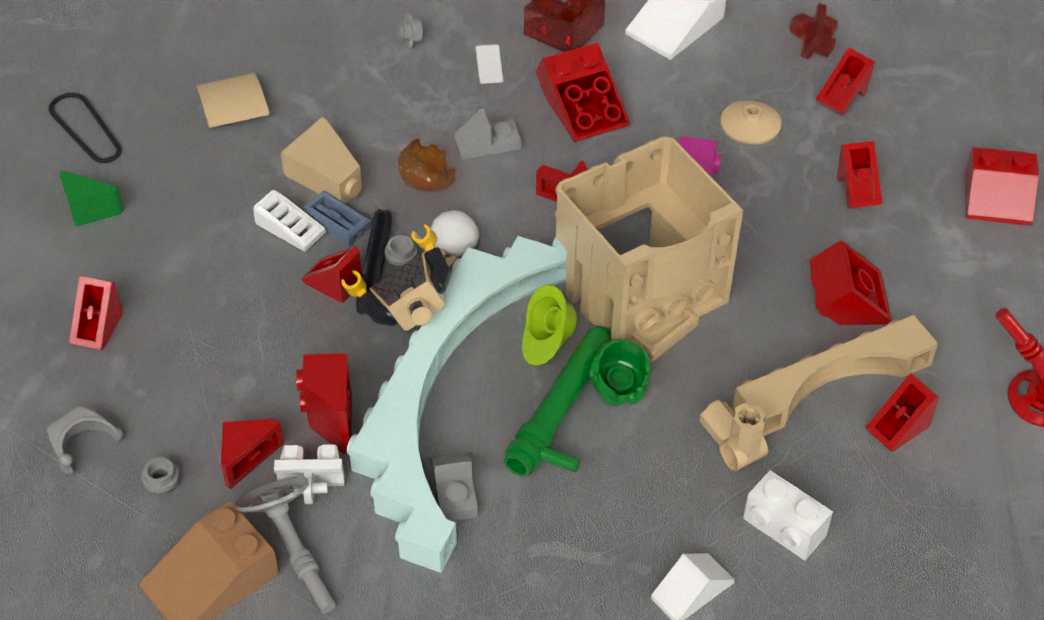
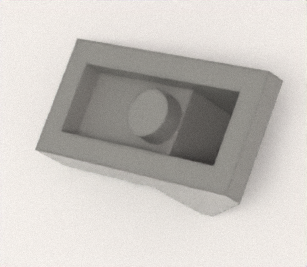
[454,108,521,160]
[431,453,478,521]

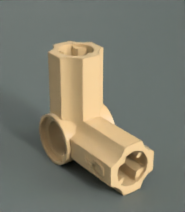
[699,400,768,472]

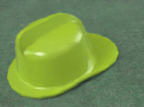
[522,285,577,366]

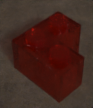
[524,0,605,52]

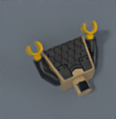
[341,224,451,331]

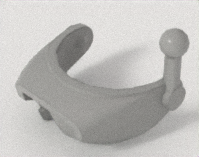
[47,405,124,475]

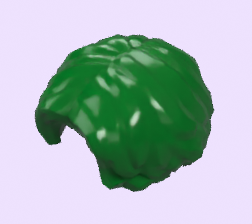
[588,339,652,406]

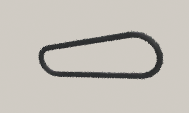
[48,93,121,163]

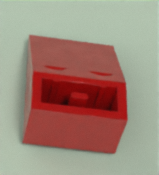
[536,42,631,142]

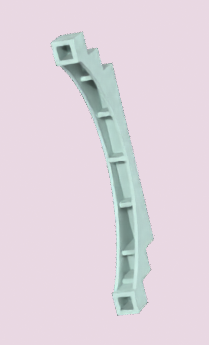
[347,235,604,573]

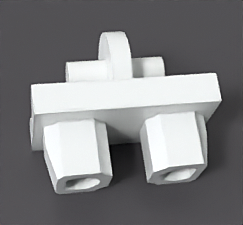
[274,445,345,504]

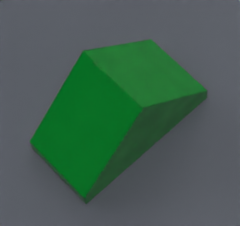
[59,170,124,227]

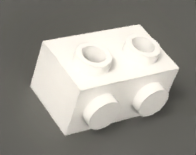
[743,470,833,561]

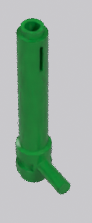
[504,326,612,477]

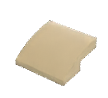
[196,73,270,128]

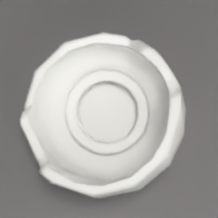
[431,210,479,257]

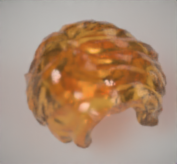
[398,138,456,192]

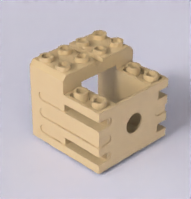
[555,136,743,340]

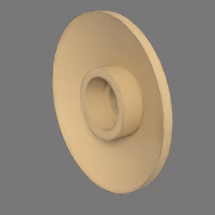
[720,100,782,145]

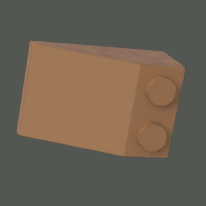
[138,500,279,620]

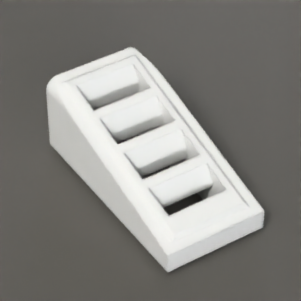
[253,190,326,252]

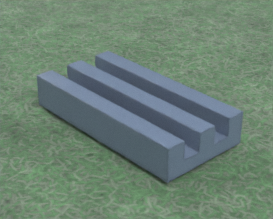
[301,191,371,246]

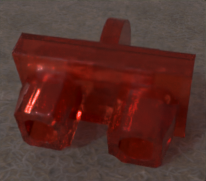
[789,3,838,59]

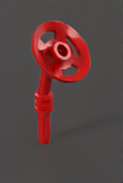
[995,308,1044,427]

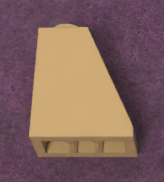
[281,117,362,204]

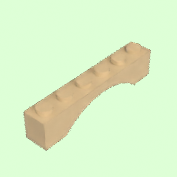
[732,315,938,436]

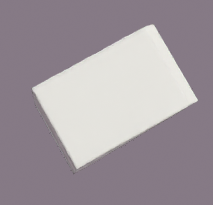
[651,553,735,620]

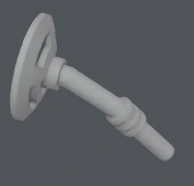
[235,476,335,613]

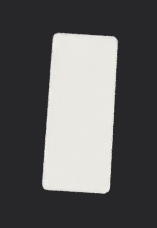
[476,44,503,84]

